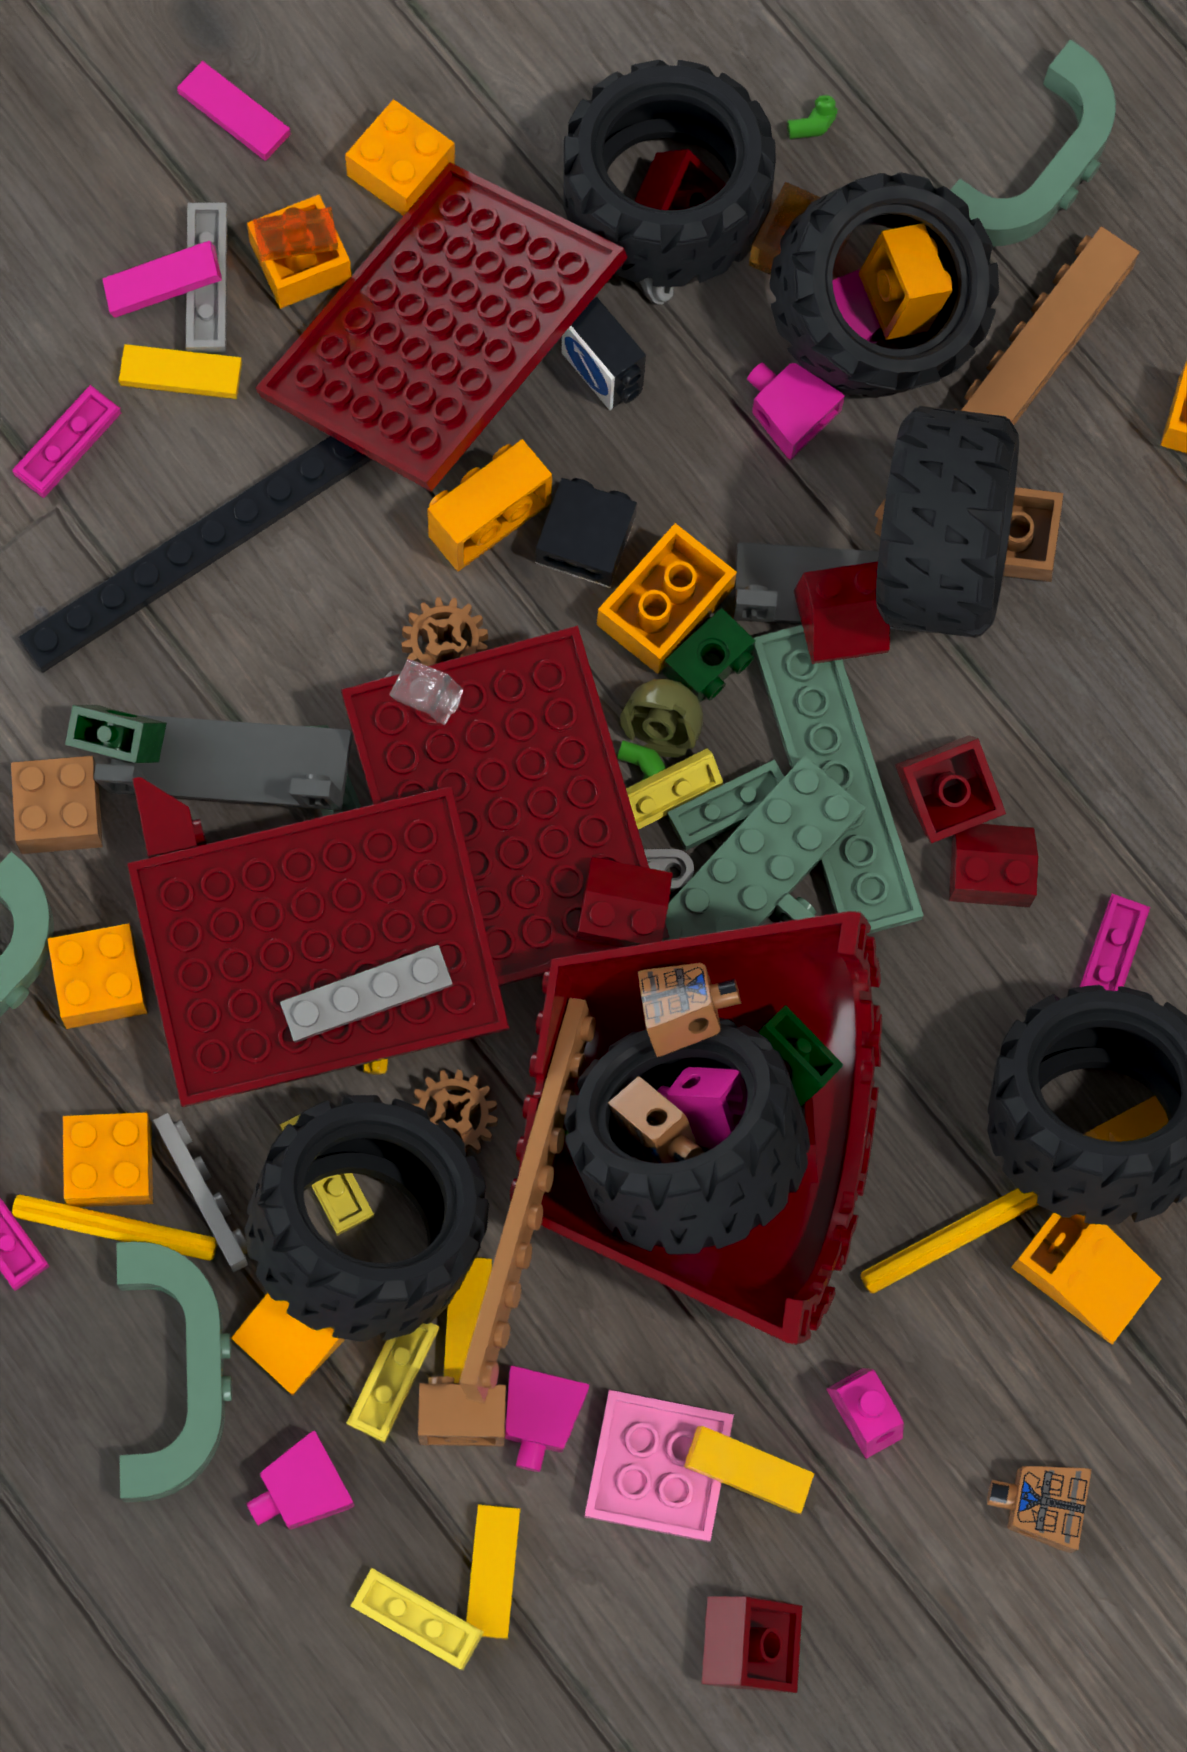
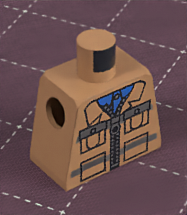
[638,963,741,1057]
[608,1076,704,1163]
[987,1466,1092,1553]

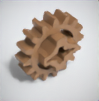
[401,597,488,669]
[413,1070,498,1154]

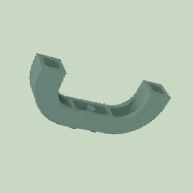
[951,39,1116,246]
[0,851,54,1023]
[116,1242,232,1502]

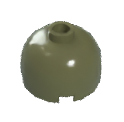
[620,679,703,757]

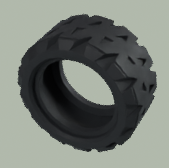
[563,60,776,287]
[769,172,999,397]
[876,406,1019,638]
[987,985,1187,1225]
[564,1018,810,1255]
[245,1095,489,1342]

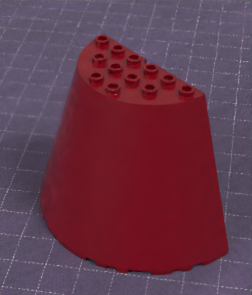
[510,911,882,1344]

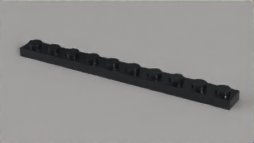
[19,436,373,673]

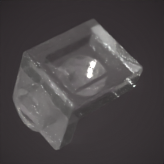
[389,659,463,725]

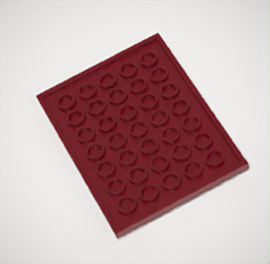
[255,162,628,492]
[341,626,669,987]
[127,786,509,1108]

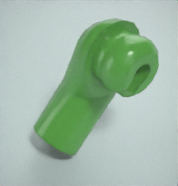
[787,95,837,139]
[617,740,666,780]

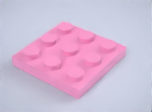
[584,1390,734,1543]

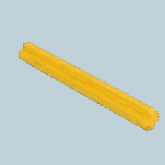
[860,1188,1038,1294]
[12,1195,217,1261]

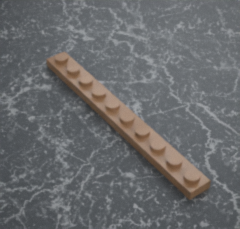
[459,998,596,1403]

